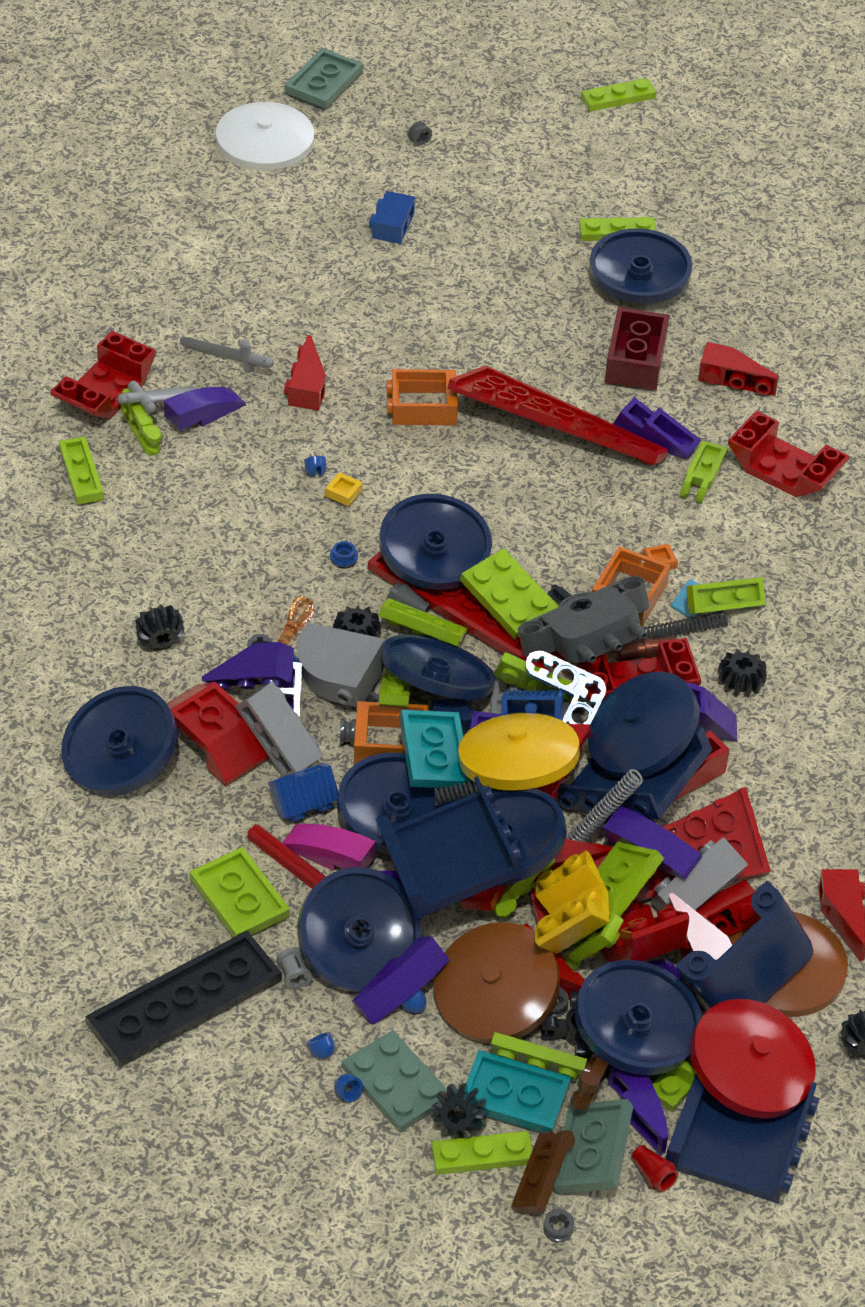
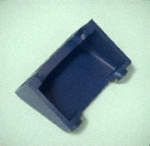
[676,881,813,1013]

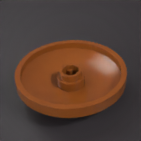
[728,911,848,1017]
[434,922,560,1044]

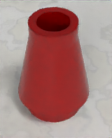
[631,1145,678,1192]

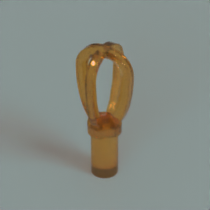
[277,596,314,645]

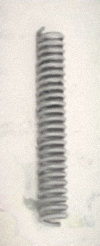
[566,769,643,842]

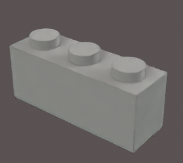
[235,681,323,777]
[651,837,748,911]

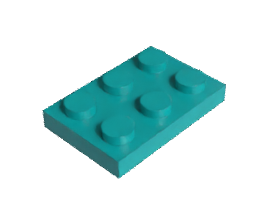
[399,710,472,789]
[458,1050,571,1133]

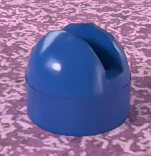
[304,456,327,477]
[401,989,427,1014]
[307,1032,335,1059]
[334,1074,363,1102]

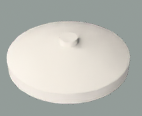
[216,102,314,170]

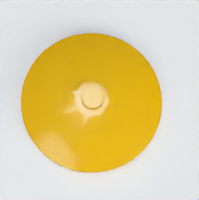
[458,713,580,790]

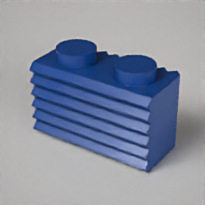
[369,191,416,244]
[501,689,564,721]
[268,763,338,821]

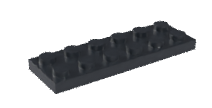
[85,931,282,1067]

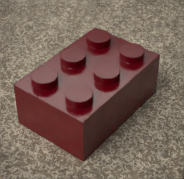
[605,307,670,390]

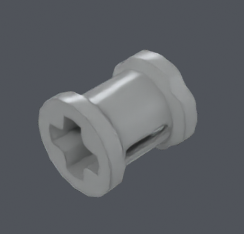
[276,947,313,989]

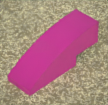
[282,824,376,871]

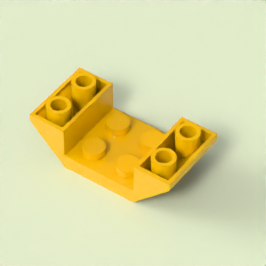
[535,850,609,954]

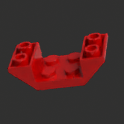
[50,331,156,419]
[728,410,849,497]
[576,638,702,702]
[166,682,270,786]
[600,900,690,962]

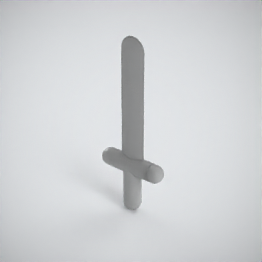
[180,336,273,373]
[117,381,198,413]

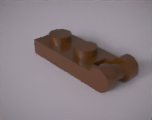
[570,1052,610,1111]
[511,1130,575,1214]

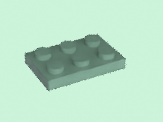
[285,48,363,109]
[341,1030,447,1133]
[553,1099,633,1194]

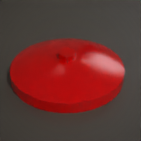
[690,999,816,1118]

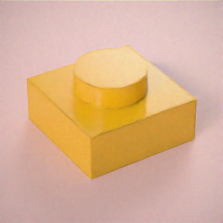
[325,472,363,506]

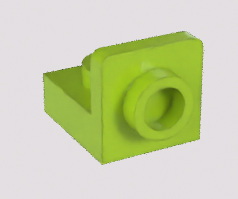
[653,1061,696,1113]

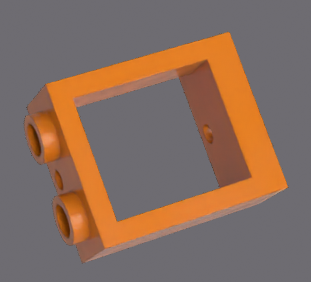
[386,369,458,425]
[592,546,671,626]
[354,701,428,765]

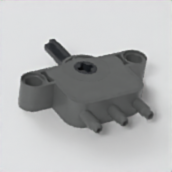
[518,576,649,663]

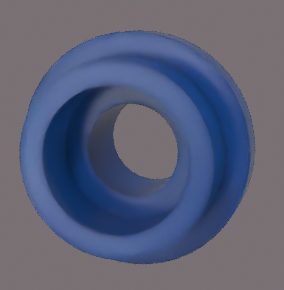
[330,541,358,567]

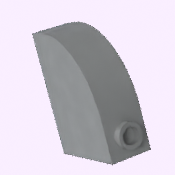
[297,622,385,707]

